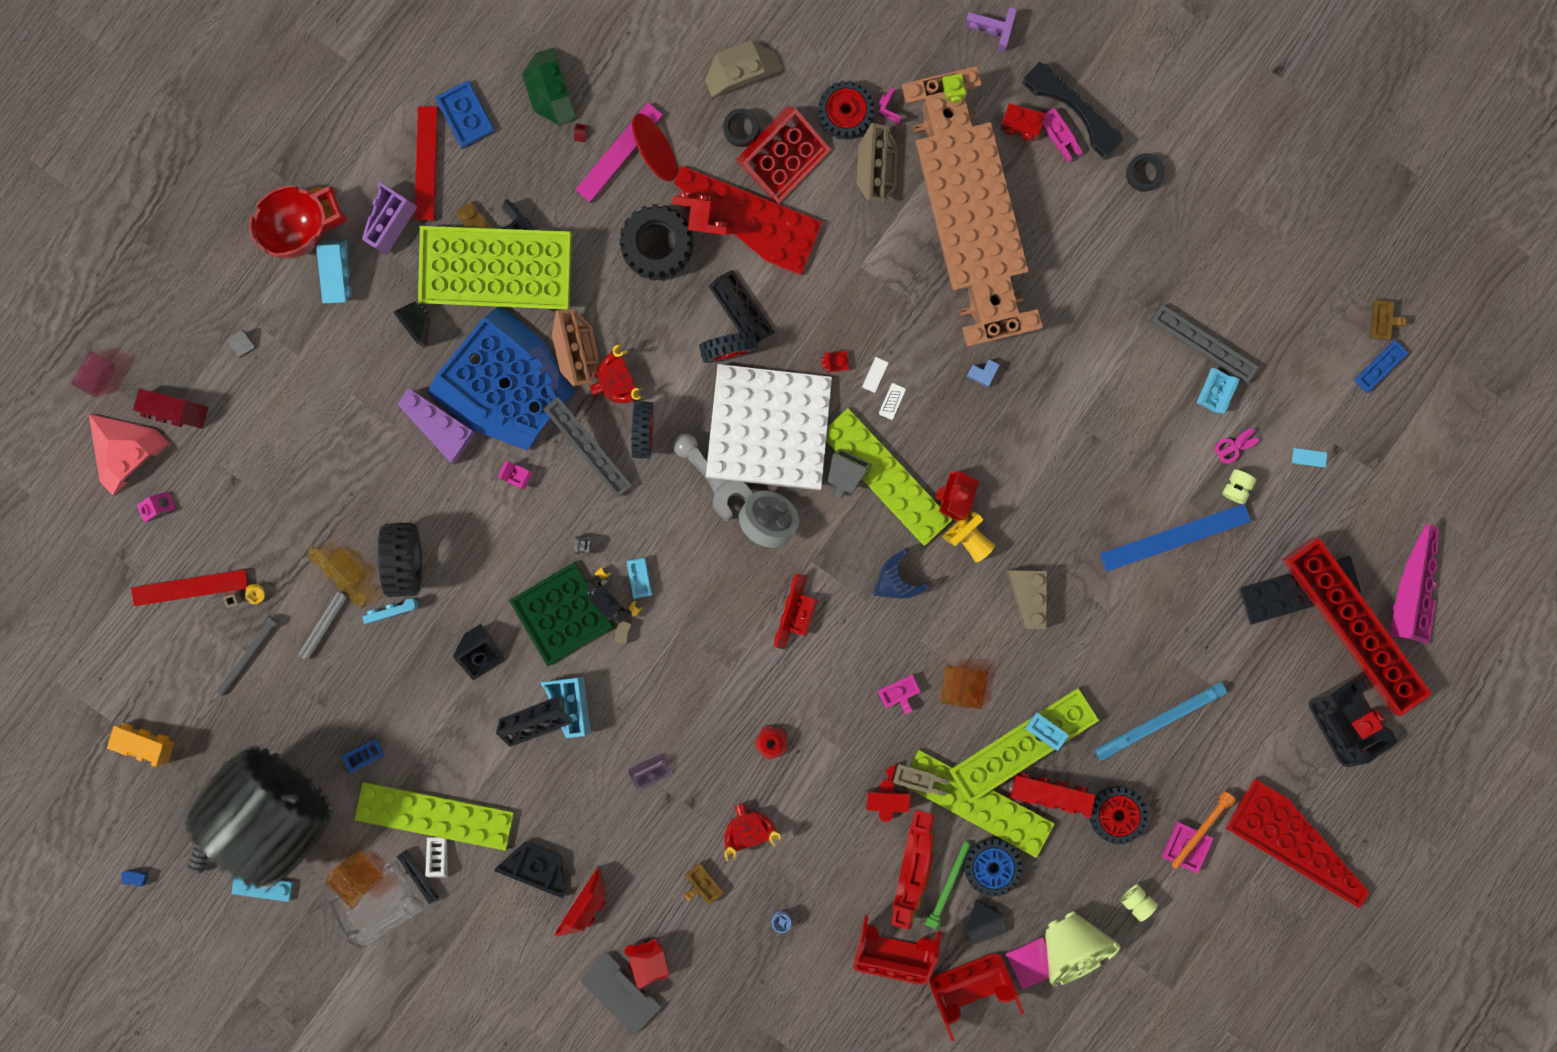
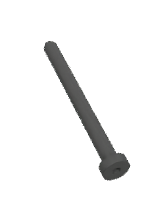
[218,616,280,696]

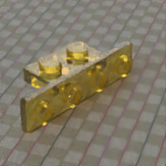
[307,546,367,608]

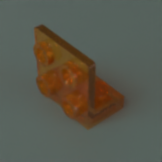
[325,851,385,909]

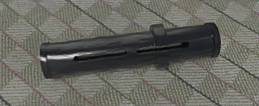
[396,849,439,904]

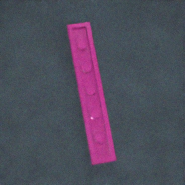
[575,103,663,203]

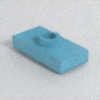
[626,558,653,599]

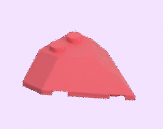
[89,414,169,496]

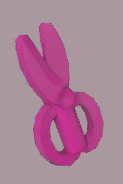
[1214,428,1259,464]

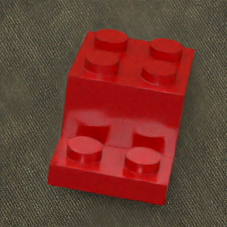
[672,192,734,235]

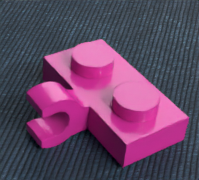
[878,675,920,714]

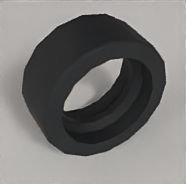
[723,108,759,147]
[1126,153,1164,192]

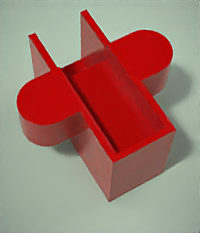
[936,471,980,521]
[866,778,910,822]

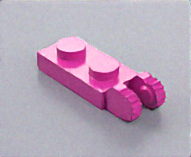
[1042,108,1082,162]

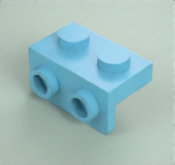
[1197,368,1239,414]

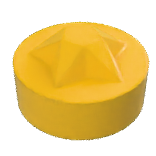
[245,584,265,604]

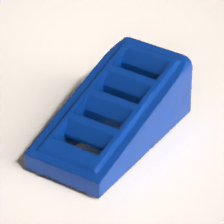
[341,738,385,774]

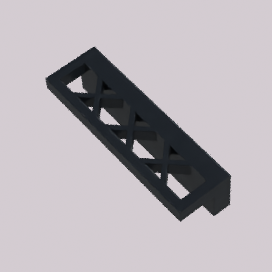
[708,270,775,345]
[496,695,572,747]

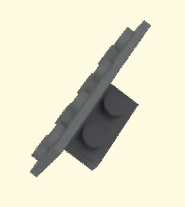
[580,953,661,1034]

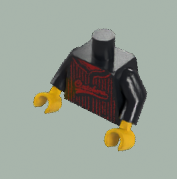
[585,566,642,623]

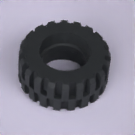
[619,204,694,281]
[378,522,422,597]

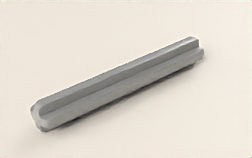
[299,592,347,660]

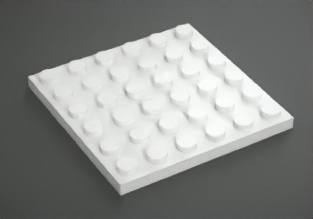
[706,364,832,490]

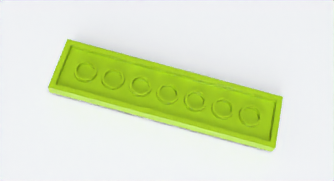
[826,409,952,546]
[948,688,1099,804]
[905,749,1054,858]
[355,782,514,851]

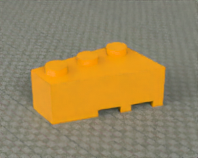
[107,723,175,767]

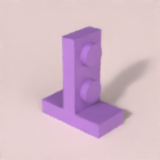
[965,8,1017,51]

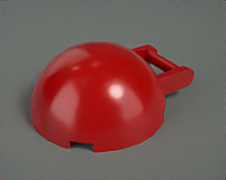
[249,186,347,259]

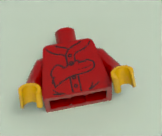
[589,344,645,404]
[724,802,783,861]

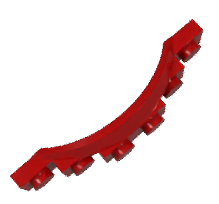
[891,810,935,930]

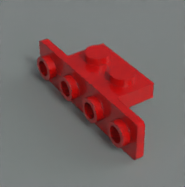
[774,573,818,649]

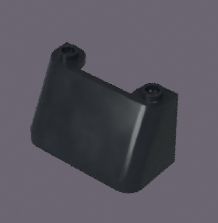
[1309,674,1398,767]

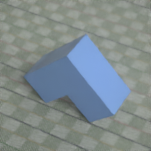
[966,360,999,387]

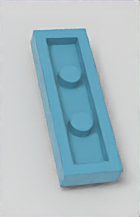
[231,878,293,902]

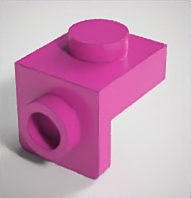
[498,460,533,490]

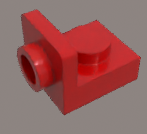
[821,351,849,373]

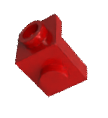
[1352,708,1384,739]

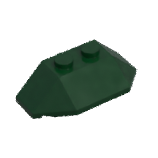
[522,48,577,126]

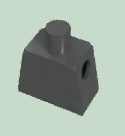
[828,449,872,498]

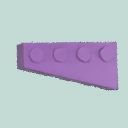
[398,388,476,464]

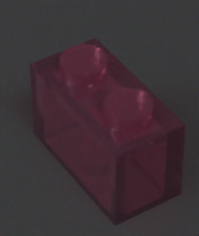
[70,351,116,397]

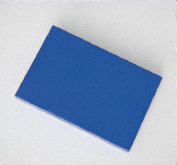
[435,80,496,149]

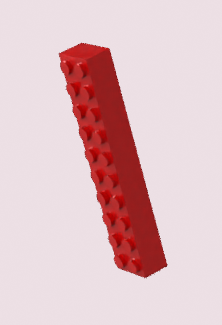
[1281,537,1432,717]

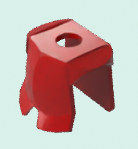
[624,938,669,989]

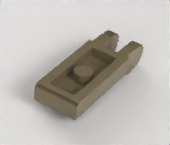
[893,764,950,796]

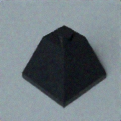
[393,301,430,348]
[453,624,505,680]

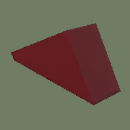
[574,123,588,143]

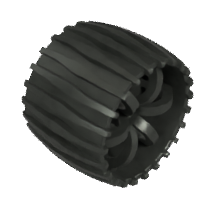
[185,746,333,889]

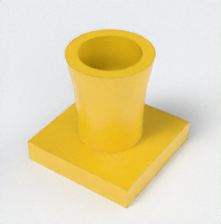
[942,511,995,563]

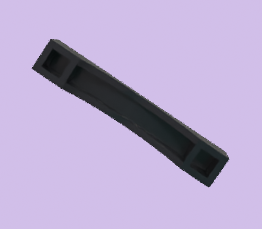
[1022,61,1123,160]

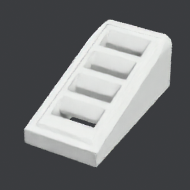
[426,837,448,878]

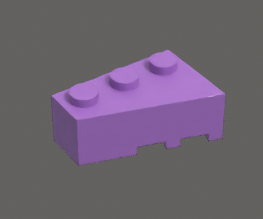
[362,182,417,255]

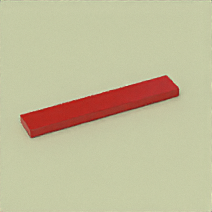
[414,106,438,221]
[131,569,249,606]

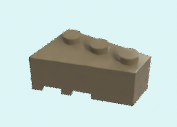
[1006,570,1047,629]

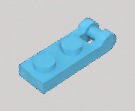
[362,599,418,624]

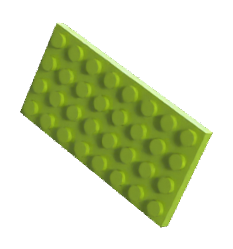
[418,226,572,310]

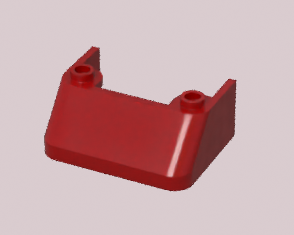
[853,915,941,985]
[930,954,1024,1042]

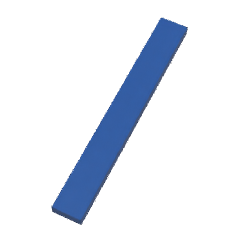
[1100,504,1251,572]

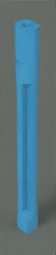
[1094,682,1227,761]

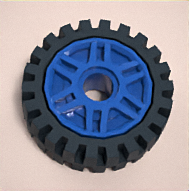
[964,838,1022,897]

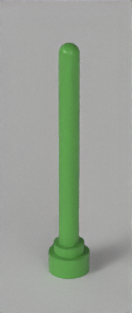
[924,841,971,930]

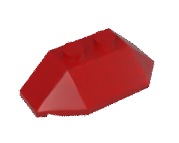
[554,867,607,937]

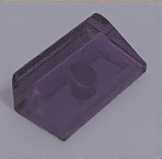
[628,753,672,791]

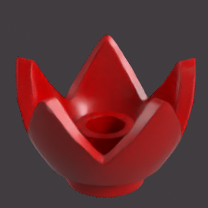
[754,725,788,760]

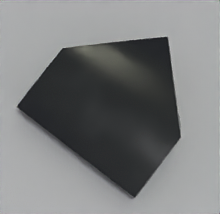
[964,899,1008,945]

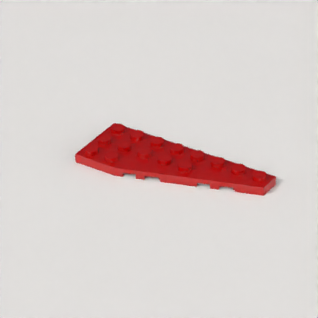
[1225,779,1369,909]

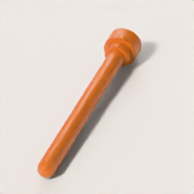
[1172,791,1236,868]

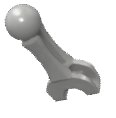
[673,434,753,522]

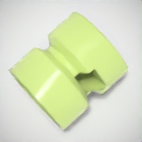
[1222,469,1257,504]
[1121,884,1158,922]

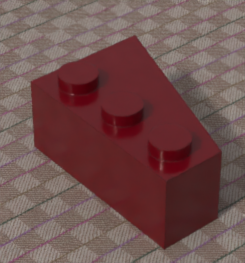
[133,388,209,429]

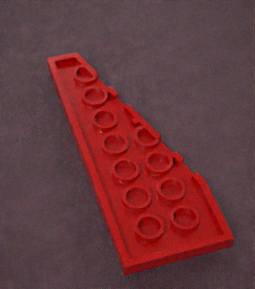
[674,166,822,276]

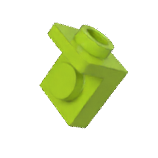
[942,74,967,103]

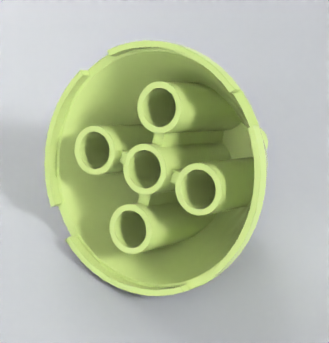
[1045,911,1120,986]

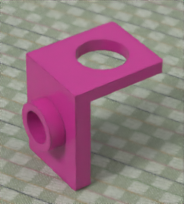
[879,87,901,124]
[137,491,176,522]

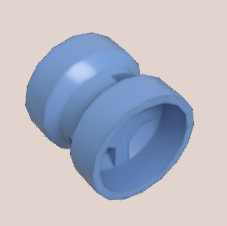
[772,910,791,933]

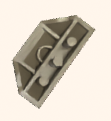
[705,40,783,98]
[857,123,898,203]

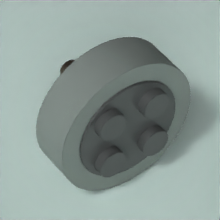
[739,491,799,548]

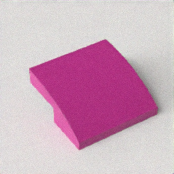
[1006,936,1049,989]

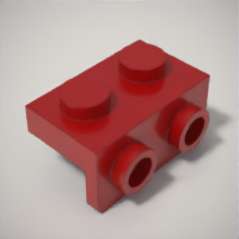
[1000,103,1045,141]

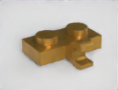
[455,201,493,229]
[1370,300,1407,340]
[684,862,724,905]

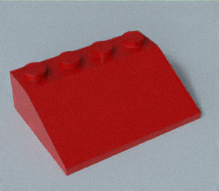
[735,106,831,204]

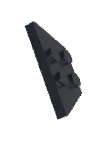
[494,841,565,899]

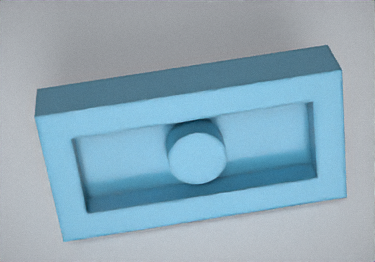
[1025,712,1069,751]

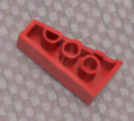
[1009,772,1095,818]

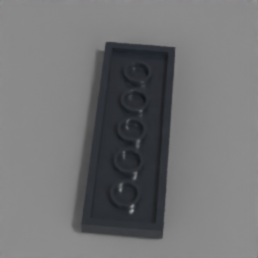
[1239,556,1361,625]

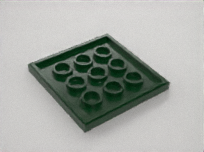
[509,562,614,666]

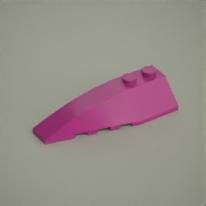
[1390,524,1439,644]

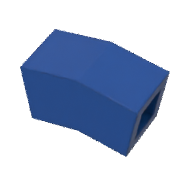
[121,870,149,887]

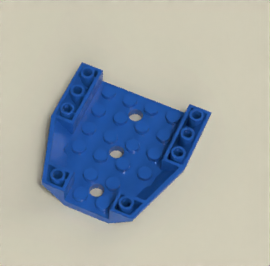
[427,307,576,451]

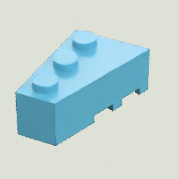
[316,239,352,303]
[541,676,591,738]

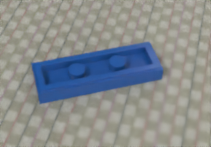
[1353,339,1408,393]

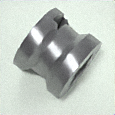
[574,536,592,556]

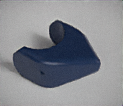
[873,547,932,599]

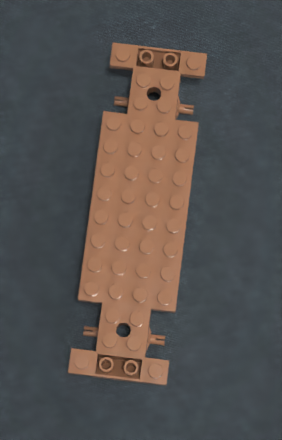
[901,66,1043,347]

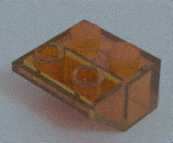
[940,664,988,709]

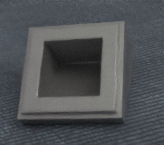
[226,330,256,358]

